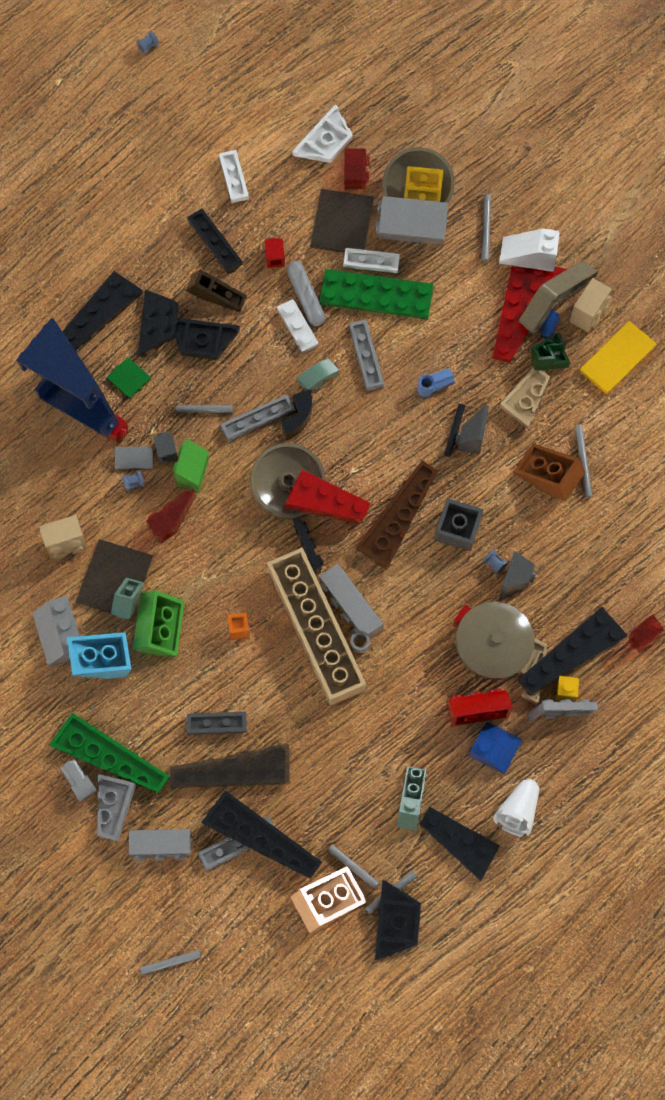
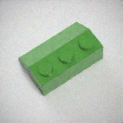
[133,590,185,657]

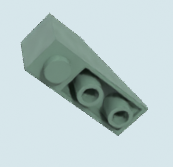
[397,766,427,831]

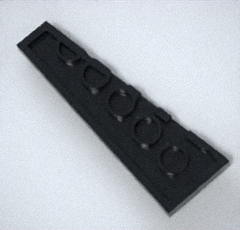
[62,271,143,351]
[517,607,627,695]
[201,790,322,879]

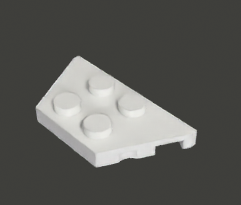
[292,105,353,163]

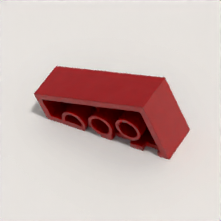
[283,470,371,524]

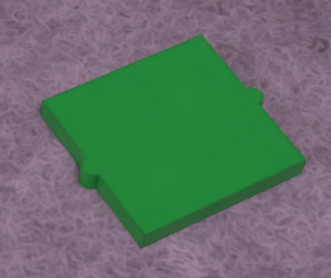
[106,357,151,399]

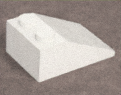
[499,229,560,272]

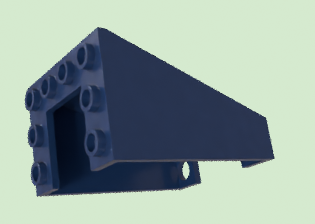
[16,318,119,438]

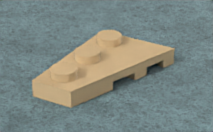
[499,368,550,429]

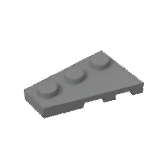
[527,699,598,720]
[97,774,136,842]

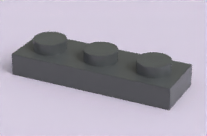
[187,712,247,735]

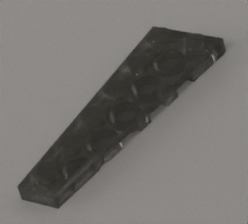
[170,744,290,788]

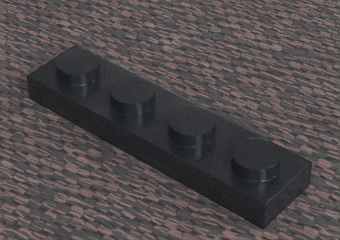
[187,208,243,274]

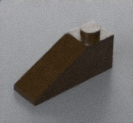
[185,269,247,312]

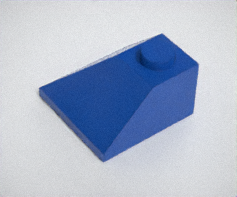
[469,722,522,774]

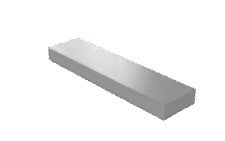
[348,320,384,392]
[220,395,295,442]
[197,816,275,872]

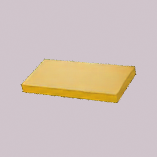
[579,321,657,395]

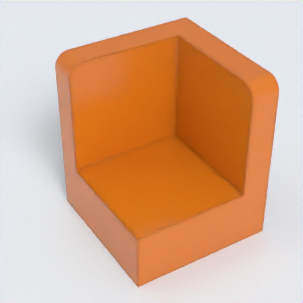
[227,612,250,640]

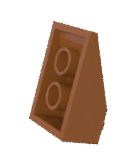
[513,443,585,501]

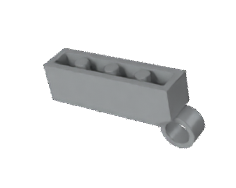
[319,564,383,653]

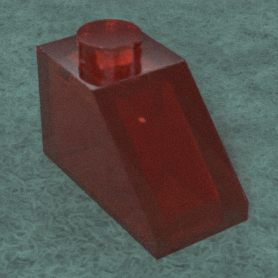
[628,615,665,653]

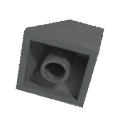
[455,405,489,454]
[499,551,536,599]

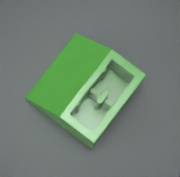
[173,439,210,492]

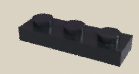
[293,516,323,575]

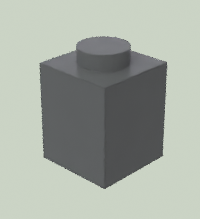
[153,432,178,464]

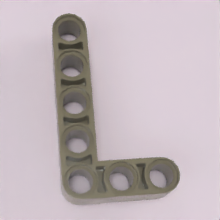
[519,260,598,334]

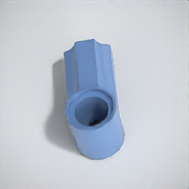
[417,368,455,397]

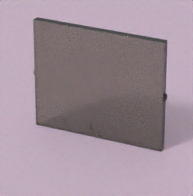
[310,189,374,253]
[76,539,153,619]

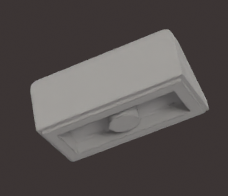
[115,447,153,470]

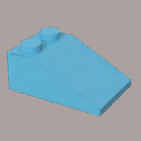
[67,632,131,679]

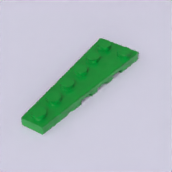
[49,713,170,794]

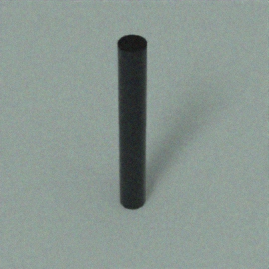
[444,404,465,457]

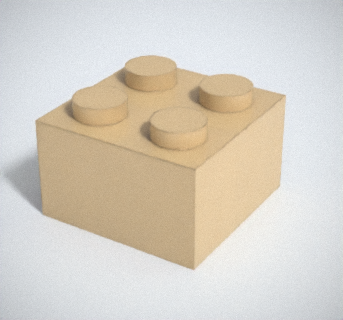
[570,278,612,333]
[39,515,87,560]

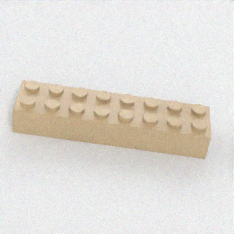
[267,548,366,706]

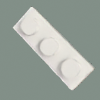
[219,150,249,203]
[343,248,400,274]
[277,299,319,354]

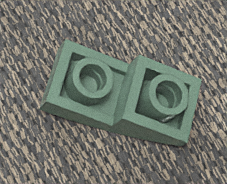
[296,358,339,391]

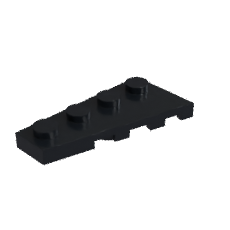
[420,806,500,882]

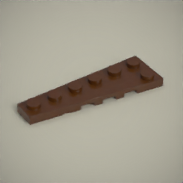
[356,460,438,570]

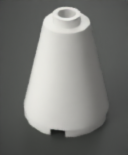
[493,779,540,837]

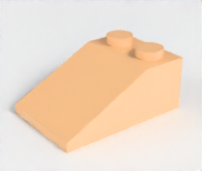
[291,866,367,933]

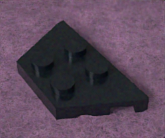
[138,290,179,357]
[175,318,240,360]
[375,880,421,960]

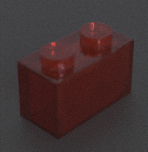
[344,148,370,189]

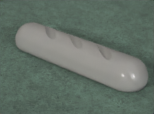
[287,261,325,326]

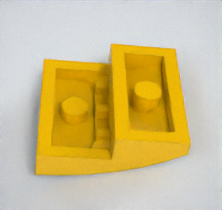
[404,166,443,202]

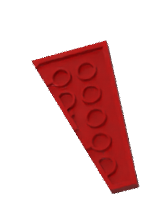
[492,266,567,362]

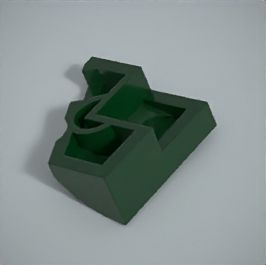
[531,333,571,371]

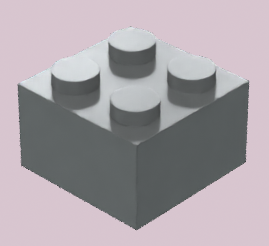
[435,498,484,551]

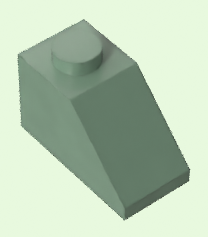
[111,578,144,619]

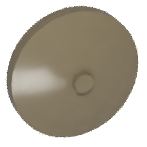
[382,147,455,204]
[250,443,326,519]
[456,601,534,680]

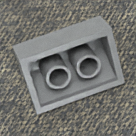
[32,595,80,667]

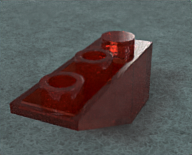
[146,489,196,544]

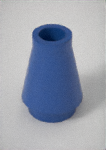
[540,311,560,339]

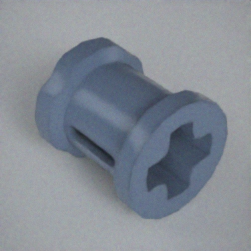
[136,31,159,54]
[122,471,145,492]
[483,549,508,575]

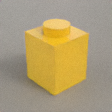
[556,676,579,702]

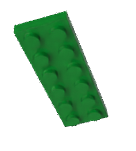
[320,269,434,320]

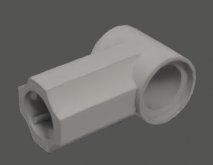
[60,759,97,801]

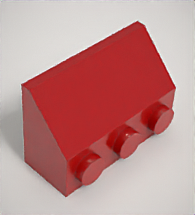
[447,688,513,727]

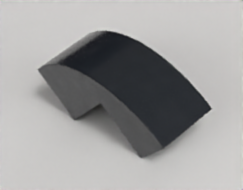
[281,390,312,440]

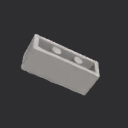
[129,829,191,861]

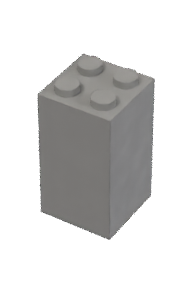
[376,196,448,246]

